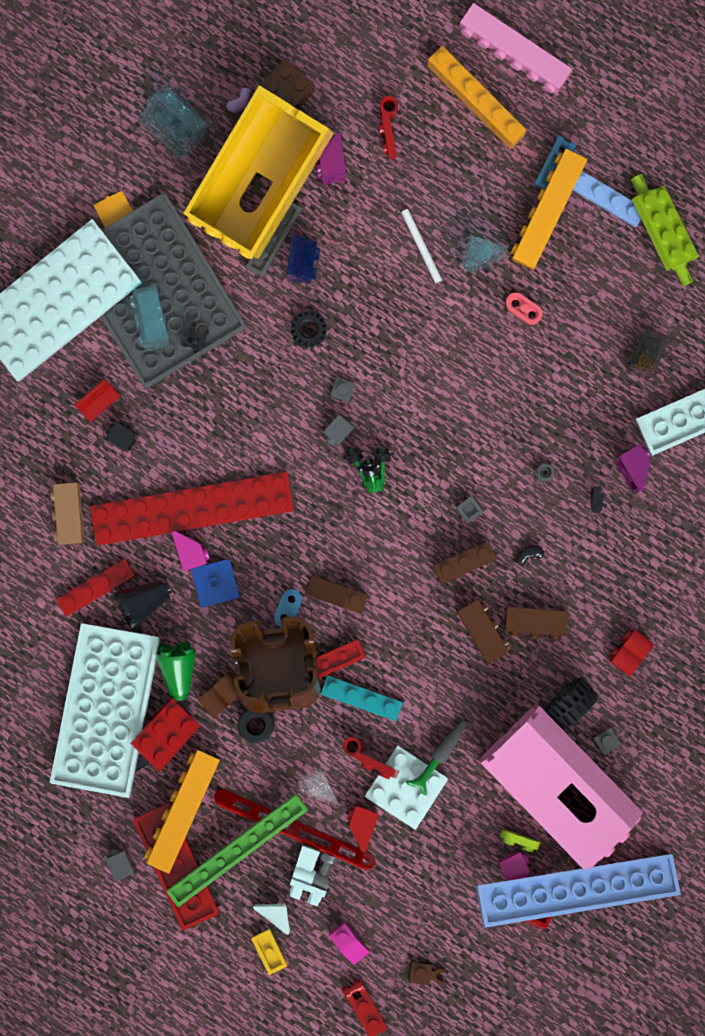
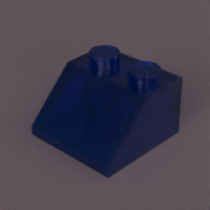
[286,234,320,285]

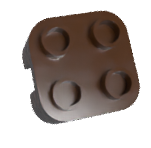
[231,617,320,713]

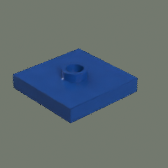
[191,559,240,608]

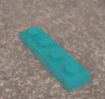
[321,675,403,721]

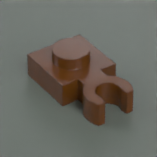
[409,961,446,985]

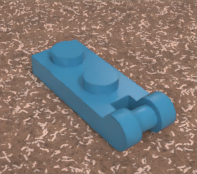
[534,135,576,190]

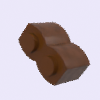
[198,673,238,718]

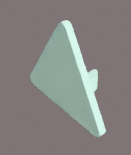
[253,903,290,935]

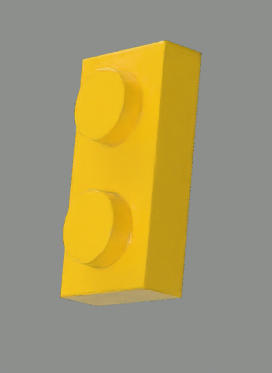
[251,928,288,975]

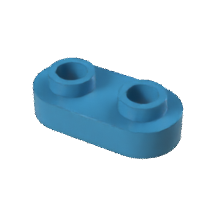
[274,589,302,628]

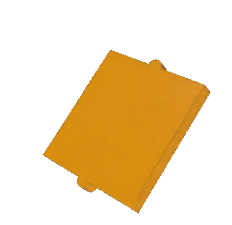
[93,191,133,228]

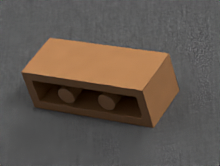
[50,482,85,545]

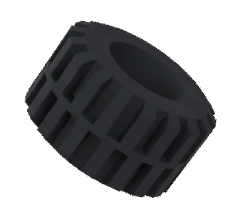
[545,677,599,730]

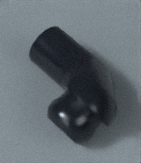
[515,545,544,567]

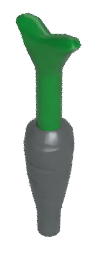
[406,720,468,796]

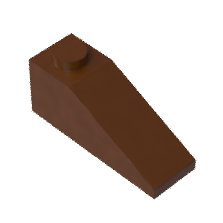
[305,576,369,614]

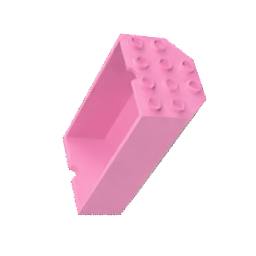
[479,704,643,870]

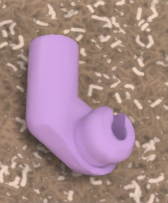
[226,88,251,113]

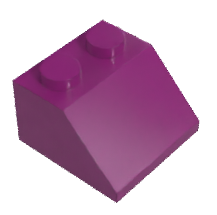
[316,133,346,184]
[614,444,651,494]

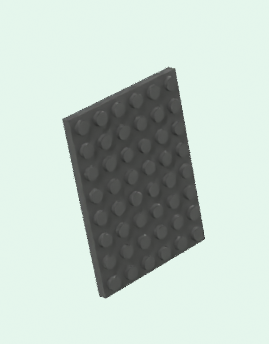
[101,192,247,390]

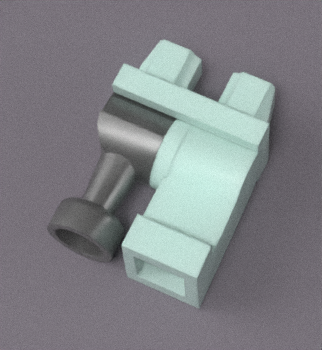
[290,844,338,906]

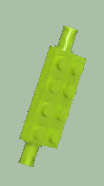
[630,174,699,287]

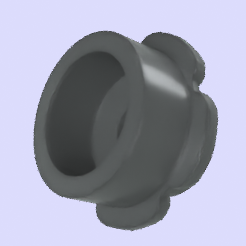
[535,463,555,482]

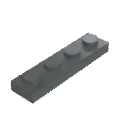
[246,203,302,278]

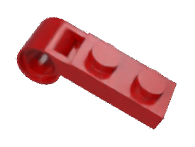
[378,96,398,160]
[343,737,400,780]

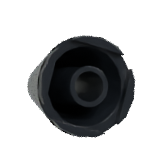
[113,580,172,629]

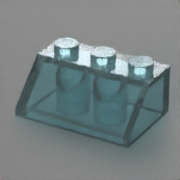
[139,85,211,160]

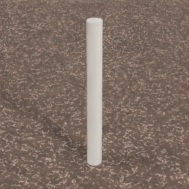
[401,209,442,284]

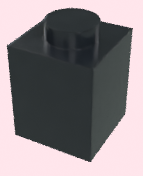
[106,422,138,453]

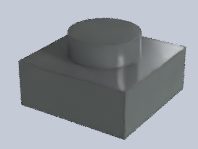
[330,377,356,403]
[456,496,484,524]
[593,727,621,755]

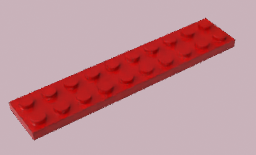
[90,472,294,546]

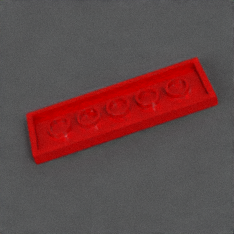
[133,802,220,931]

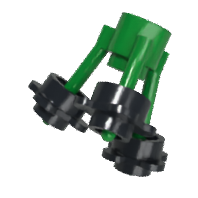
[344,447,394,493]

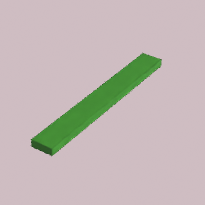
[166,793,308,907]

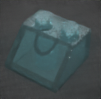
[460,234,508,272]

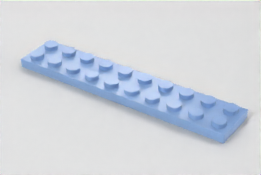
[476,854,681,928]

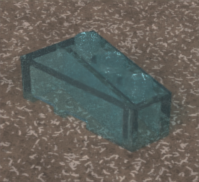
[130,285,171,352]

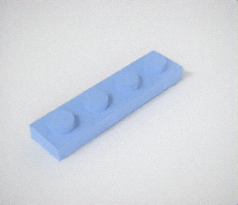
[573,171,641,228]

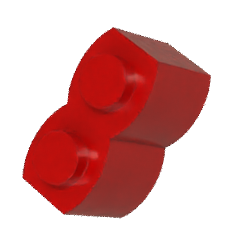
[609,630,654,676]

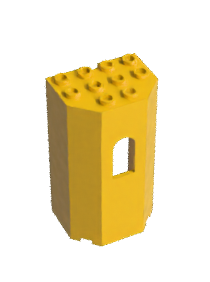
[183,85,334,260]

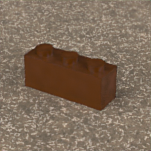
[433,541,497,584]
[457,600,510,664]
[504,607,568,639]

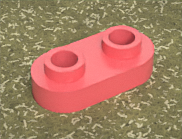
[505,293,542,325]

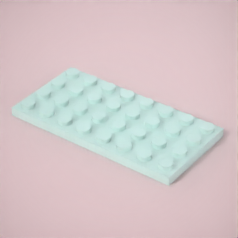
[0,219,142,382]
[50,623,161,798]

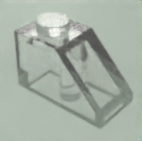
[297,766,339,806]

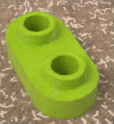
[500,829,541,852]

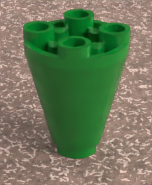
[156,642,196,700]

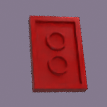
[129,698,200,771]

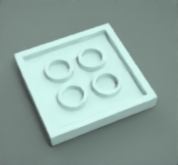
[365,745,448,830]

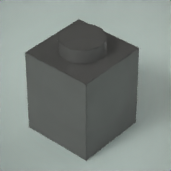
[323,415,354,447]
[105,848,136,882]

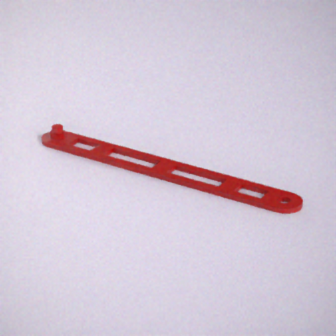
[214,789,376,870]

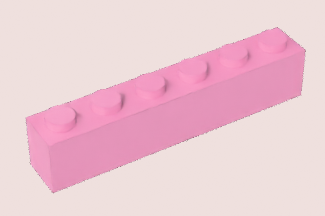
[459,3,572,94]

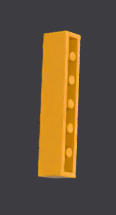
[427,46,526,149]
[510,149,588,270]
[144,750,220,873]

